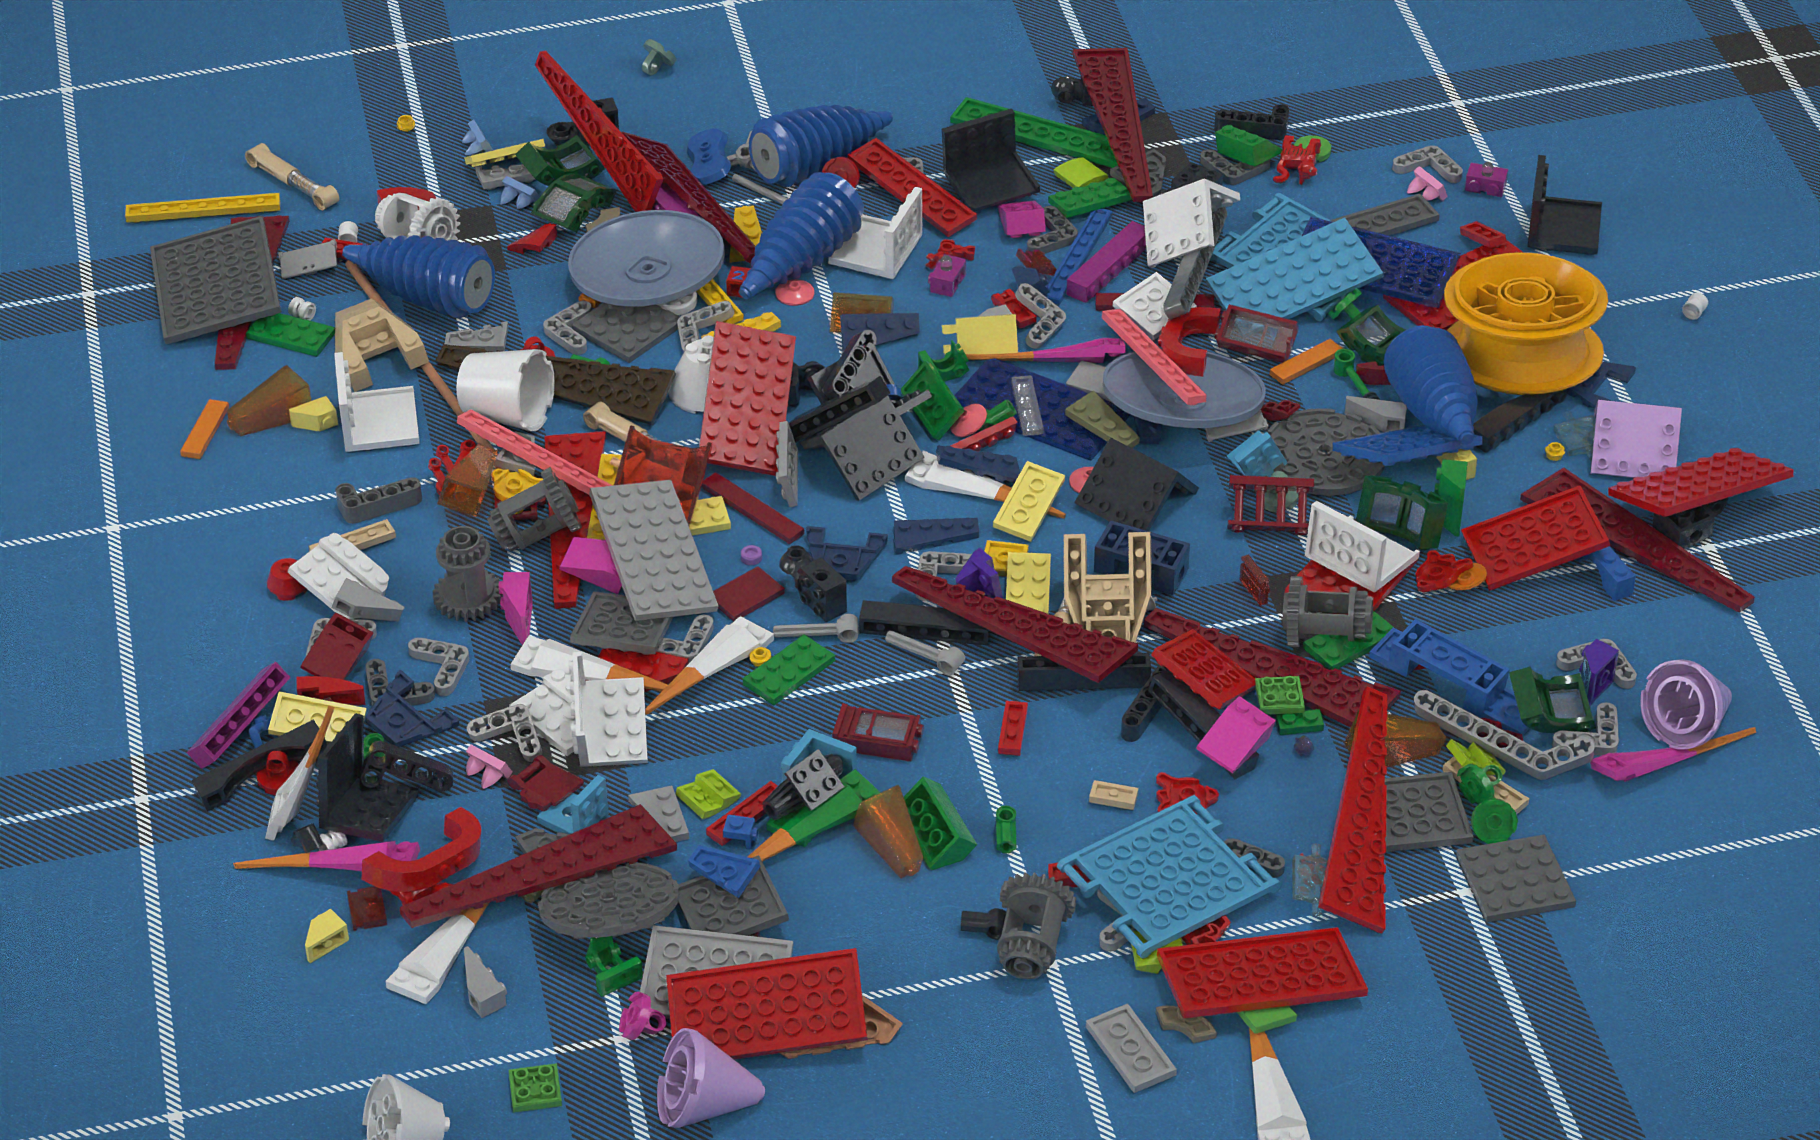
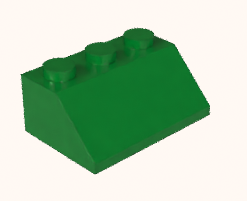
[1215,125,1282,167]
[1434,459,1468,537]

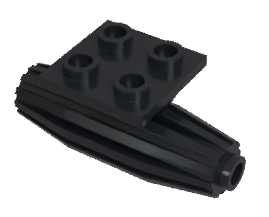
[762,749,844,820]

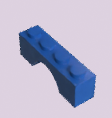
[1577,546,1636,601]

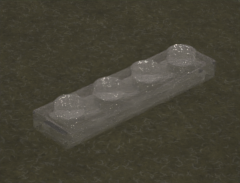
[1011,376,1043,436]

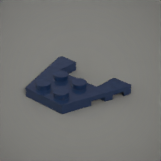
[1566,362,1636,409]
[806,526,888,581]
[365,670,460,747]

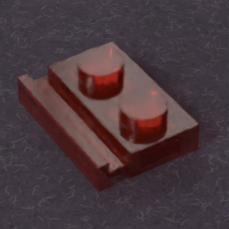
[1016,249,1057,276]
[1239,554,1270,606]
[347,886,387,931]

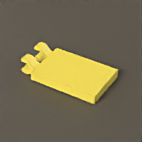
[942,314,1018,354]

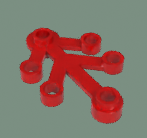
[428,440,487,498]

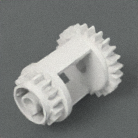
[375,193,460,241]

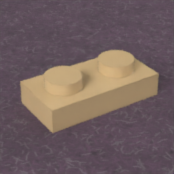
[1089,780,1138,810]

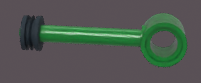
[1334,348,1380,400]

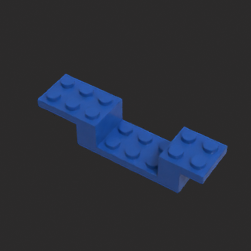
[1369,619,1530,736]

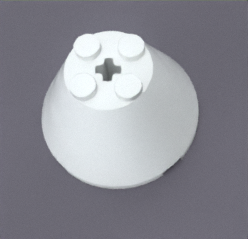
[668,335,714,414]
[362,1074,450,1140]

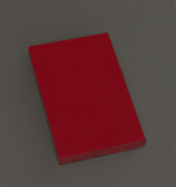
[713,566,785,621]

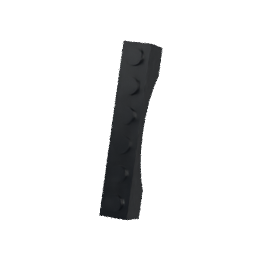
[191,719,327,812]

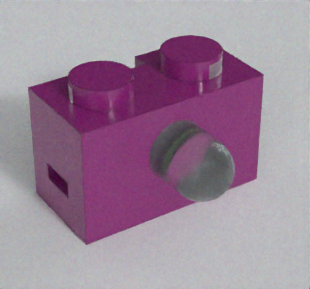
[1465,162,1508,197]
[928,254,966,297]

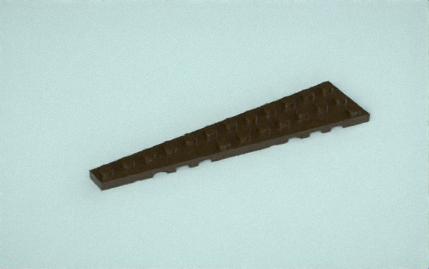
[435,344,676,426]

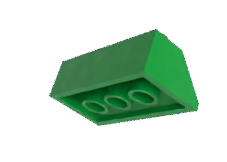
[894,776,977,870]

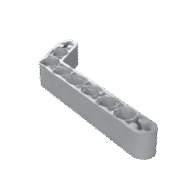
[1414,690,1595,780]

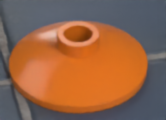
[1448,563,1487,590]

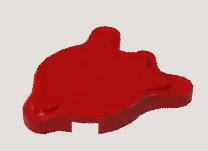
[1415,550,1474,592]
[1156,772,1219,814]

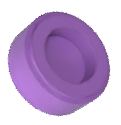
[741,545,762,565]

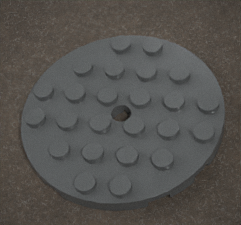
[1268,409,1385,497]
[538,862,679,939]

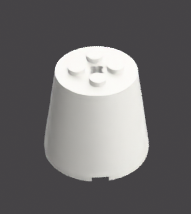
[456,349,554,431]

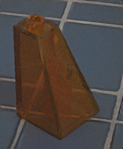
[227,365,311,436]
[437,444,498,517]
[1344,710,1446,767]
[853,785,923,878]

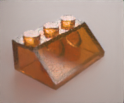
[830,292,894,333]

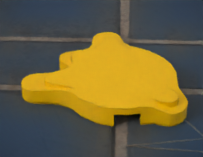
[491,469,543,514]

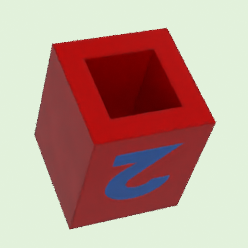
[726,266,751,298]

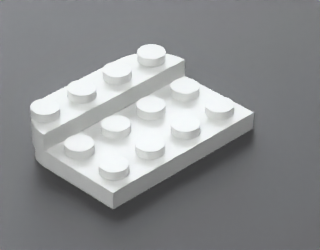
[288,533,389,619]
[509,669,575,756]

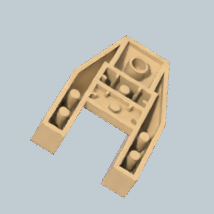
[335,299,429,392]
[1064,532,1152,643]

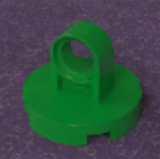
[1328,288,1367,327]
[1457,763,1502,804]
[1471,798,1518,844]

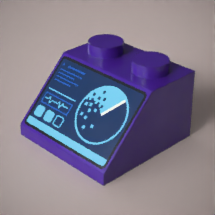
[1579,639,1619,705]

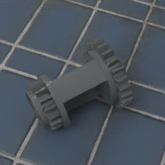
[487,467,582,552]
[433,526,503,622]
[1283,576,1373,647]
[997,872,1076,979]

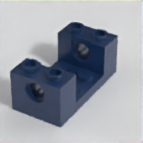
[1094,520,1190,595]

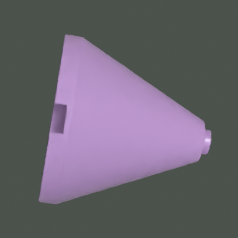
[1640,659,1732,750]
[657,1028,765,1128]

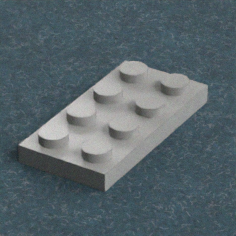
[776,421,798,507]
[1086,1004,1177,1093]

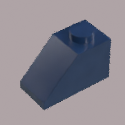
[1012,267,1050,301]

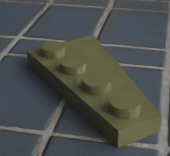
[1065,390,1139,448]

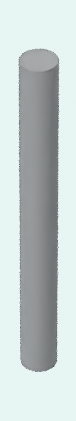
[732,174,788,204]

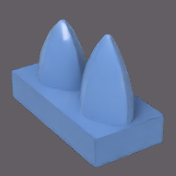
[462,119,493,155]
[500,176,540,209]

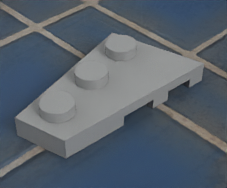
[444,321,508,352]
[494,431,535,476]

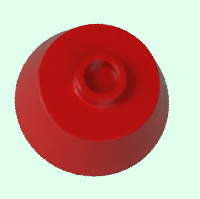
[267,558,308,601]

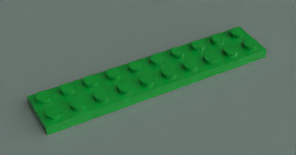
[950,97,1118,168]

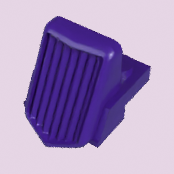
[956,547,1003,599]

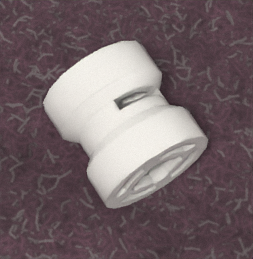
[338,221,358,243]
[1682,292,1708,320]
[288,297,316,321]
[318,830,348,851]

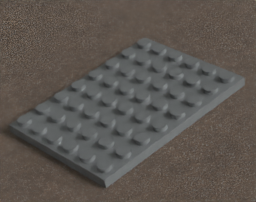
[150,216,282,344]

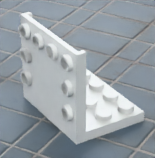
[1143,179,1240,268]
[829,187,922,279]
[334,352,420,452]
[1305,501,1420,593]
[569,652,648,767]

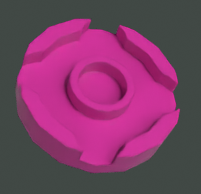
[619,991,666,1040]

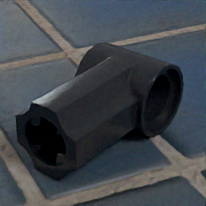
[290,823,324,853]
[961,908,1007,940]

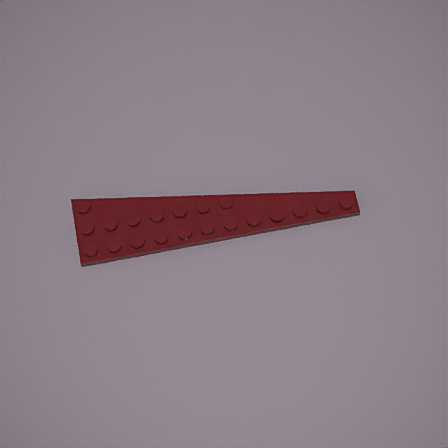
[1072,48,1153,202]
[621,131,756,263]
[215,215,290,370]
[1520,468,1755,613]
[892,566,1138,683]
[1143,608,1401,730]
[400,804,677,928]

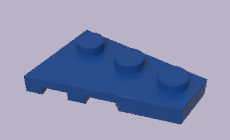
[688,845,761,898]

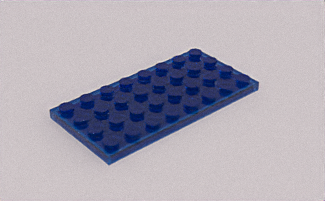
[1302,217,1461,308]
[954,358,1131,461]

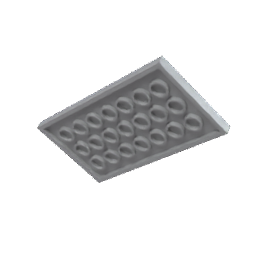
[589,480,718,621]

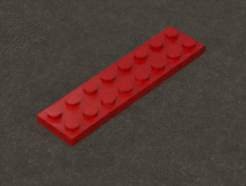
[848,138,977,237]

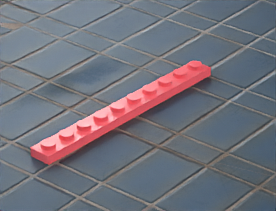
[1102,309,1207,405]
[457,409,613,495]

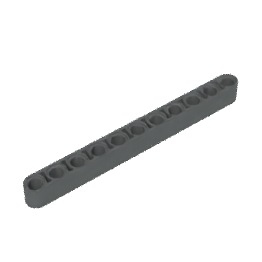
[1163,207,1227,320]

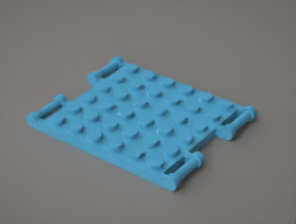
[1210,193,1393,322]
[1057,795,1282,959]

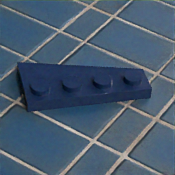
[936,445,1020,485]

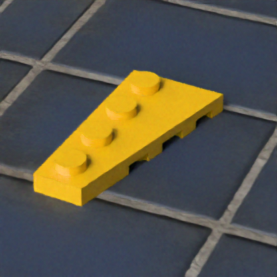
[730,206,762,263]

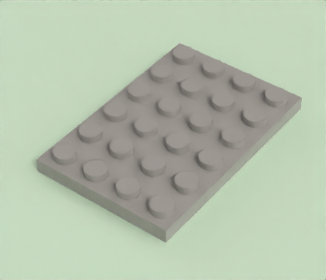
[640,926,794,1019]

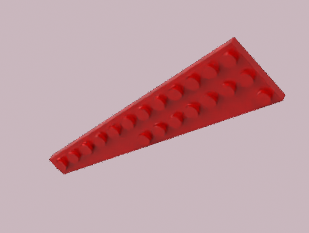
[535,51,664,212]
[545,431,606,609]
[1318,686,1387,934]

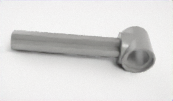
[773,614,858,643]
[885,631,965,676]

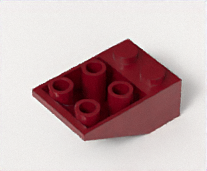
[300,612,374,680]

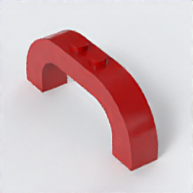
[1158,307,1221,377]
[361,807,481,892]

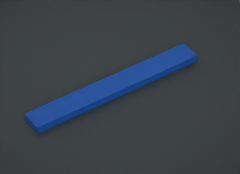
[1045,208,1112,305]

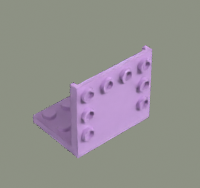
[1590,400,1682,478]

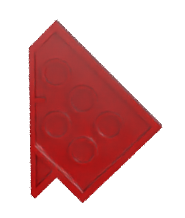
[585,648,689,692]

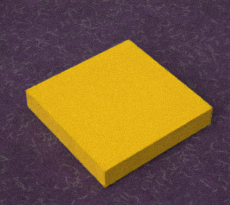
[984,540,1029,577]

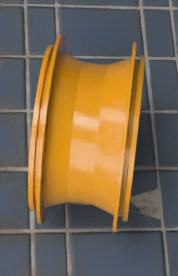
[1444,253,1608,395]

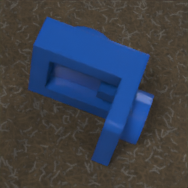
[723,815,758,849]

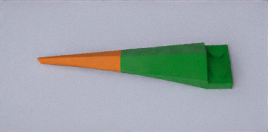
[748,769,884,862]

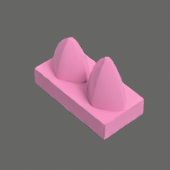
[1407,166,1448,201]
[466,745,512,789]

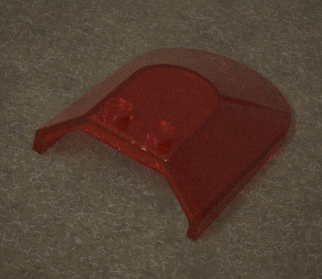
[614,425,712,527]

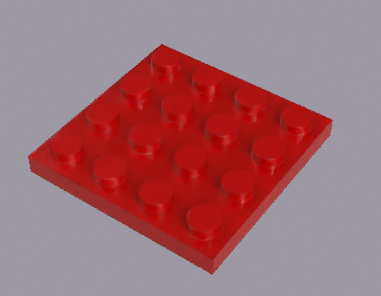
[1151,629,1256,710]

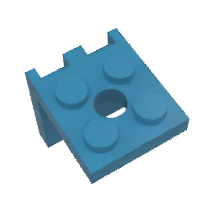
[1227,430,1288,477]
[781,729,857,782]
[537,775,609,834]

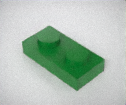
[1275,709,1324,735]

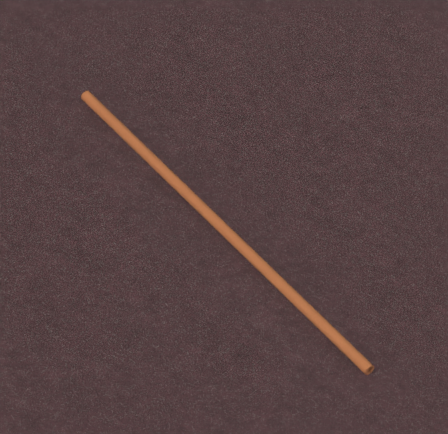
[345,260,511,473]

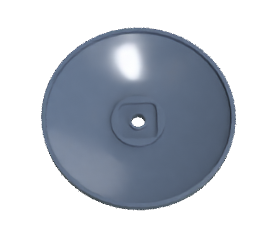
[568,210,725,306]
[1102,348,1266,428]

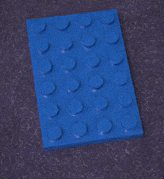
[1332,425,1482,466]

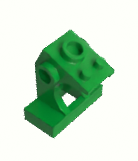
[918,340,970,381]
[585,936,643,997]

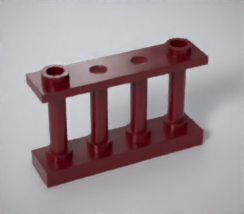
[1227,475,1314,535]

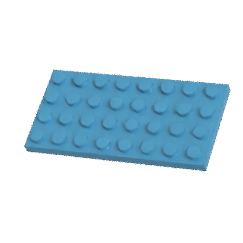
[1206,217,1383,339]

